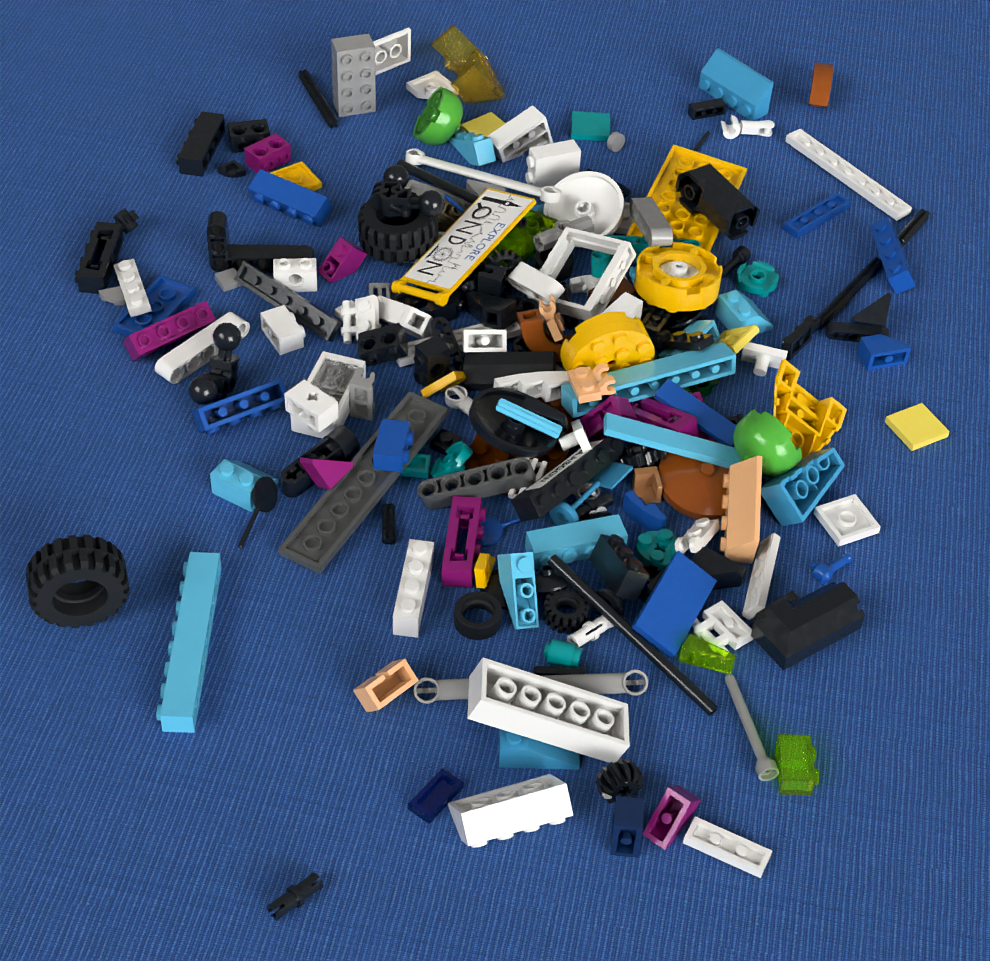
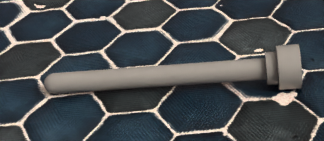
[725,674,779,781]

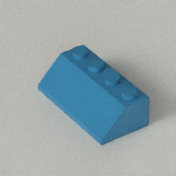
[699,48,774,121]

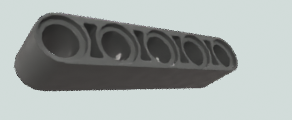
[417,457,536,510]

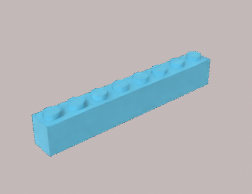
[561,342,736,418]
[156,552,222,733]

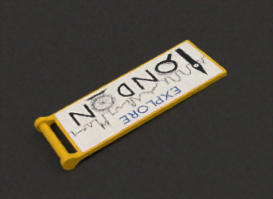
[391,188,536,306]

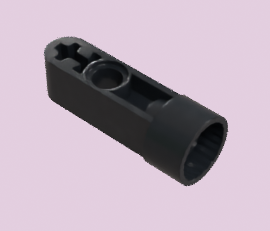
[281,425,360,498]

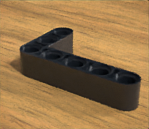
[207,211,315,273]

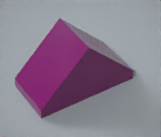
[300,457,353,489]

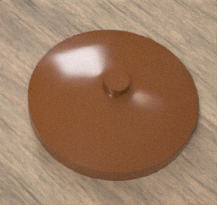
[658,439,729,520]

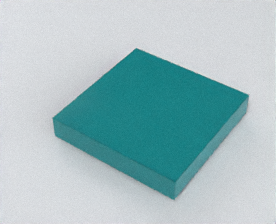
[571,111,610,142]

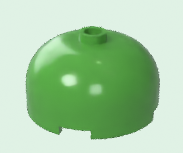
[413,86,463,146]
[733,409,802,478]

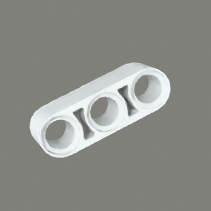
[507,262,565,305]

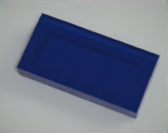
[408,768,464,824]

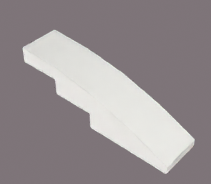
[493,371,570,403]

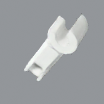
[721,115,775,139]

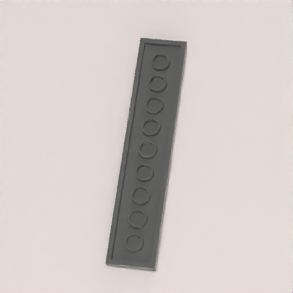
[278,391,449,574]

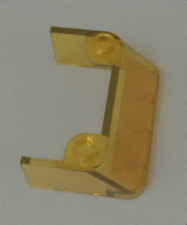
[431,24,506,104]

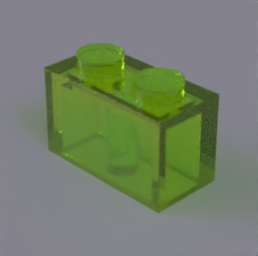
[774,734,819,796]

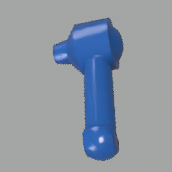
[809,552,853,584]

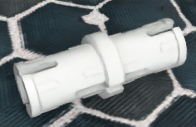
[567,615,613,648]

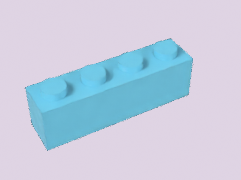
[525,514,628,569]

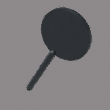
[238,477,278,549]

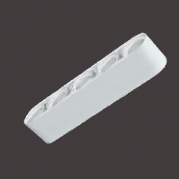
[155,312,250,384]

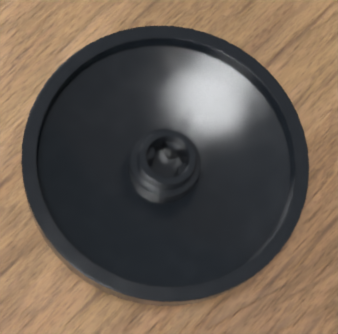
[469,387,560,458]

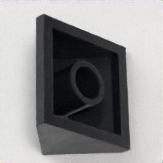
[850,293,891,327]

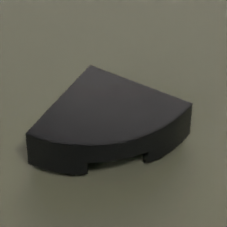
[218,160,246,178]

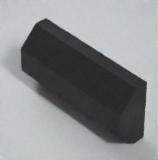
[463,351,557,390]

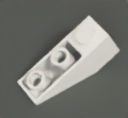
[378,295,433,339]

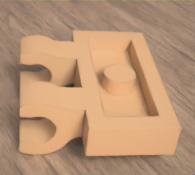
[539,294,565,342]
[567,362,616,404]

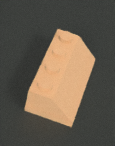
[719,456,762,564]

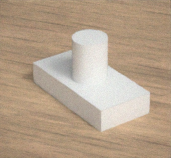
[741,342,788,376]
[559,419,592,453]

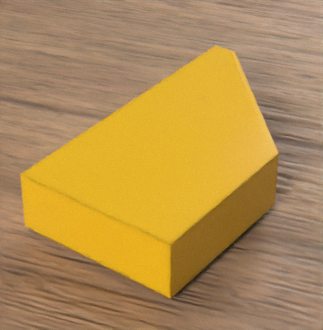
[420,371,466,398]
[474,553,496,589]

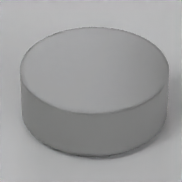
[607,131,625,152]

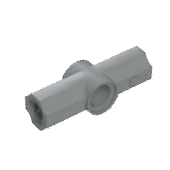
[533,215,594,252]

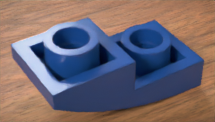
[622,490,667,531]

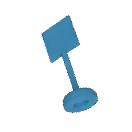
[549,462,633,526]

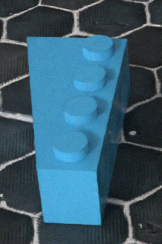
[761,447,845,526]

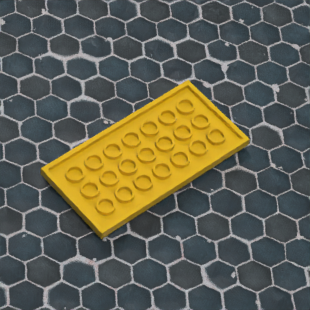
[626,144,747,252]

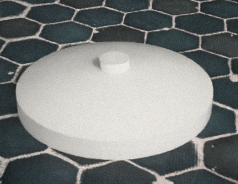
[543,171,625,247]

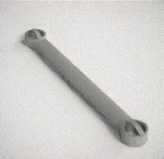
[413,669,648,704]

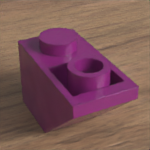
[317,237,367,283]

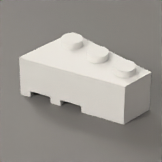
[487,105,553,162]

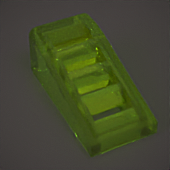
[679,634,736,674]

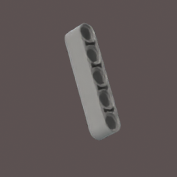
[630,197,673,247]

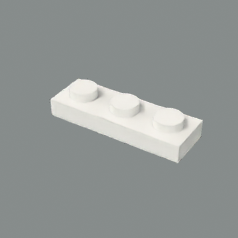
[683,816,772,878]

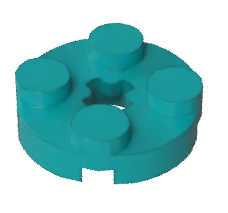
[736,261,779,298]
[430,441,473,478]
[635,528,685,571]

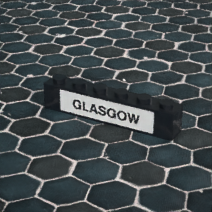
[511,433,626,521]

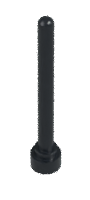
[721,246,751,280]

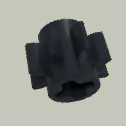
[113,208,139,234]

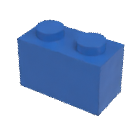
[373,419,414,473]

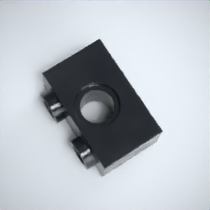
[413,335,450,388]

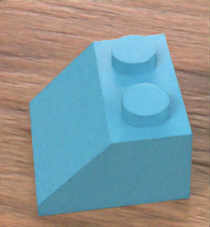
[715,290,774,335]
[210,459,279,512]

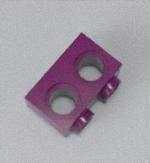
[244,133,291,173]
[579,395,637,440]

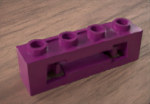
[123,301,216,361]
[630,398,698,437]
[441,496,486,588]

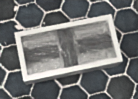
[290,351,366,439]

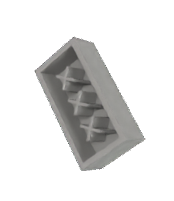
[331,34,376,117]

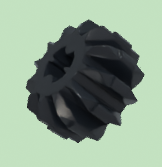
[596,758,644,803]

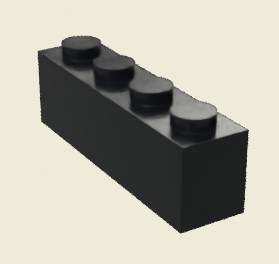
[176,111,225,177]

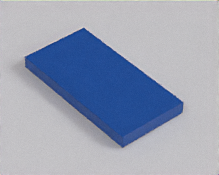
[112,275,197,336]
[631,551,717,658]

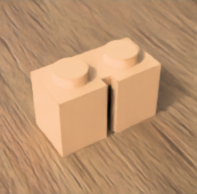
[353,659,419,712]

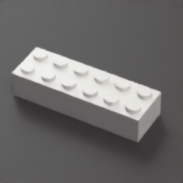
[467,658,630,763]

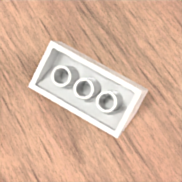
[373,27,411,75]
[448,774,573,848]

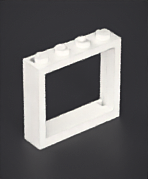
[527,227,636,321]

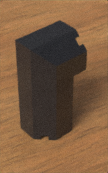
[675,163,760,241]
[751,582,865,670]

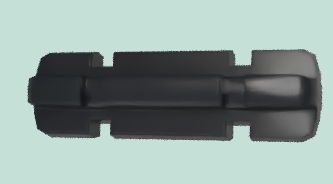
[382,503,395,545]

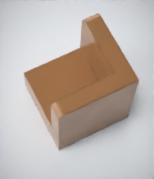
[632,466,663,504]

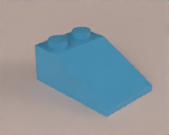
[499,729,580,770]

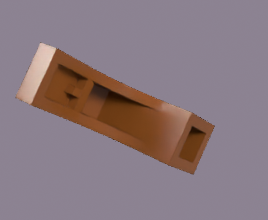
[808,62,833,108]
[517,309,575,362]

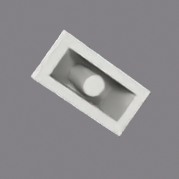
[463,330,507,352]

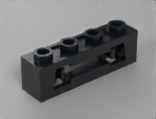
[75,222,124,294]

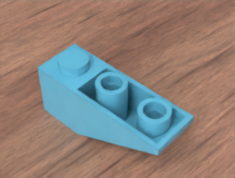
[449,130,496,166]
[497,552,539,630]

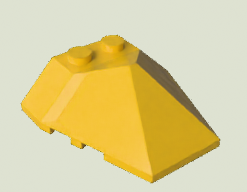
[773,359,847,459]

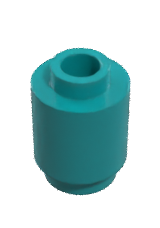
[543,638,582,667]

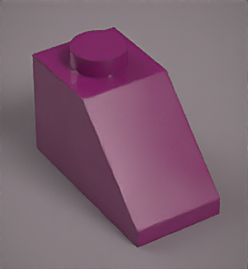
[642,785,701,850]

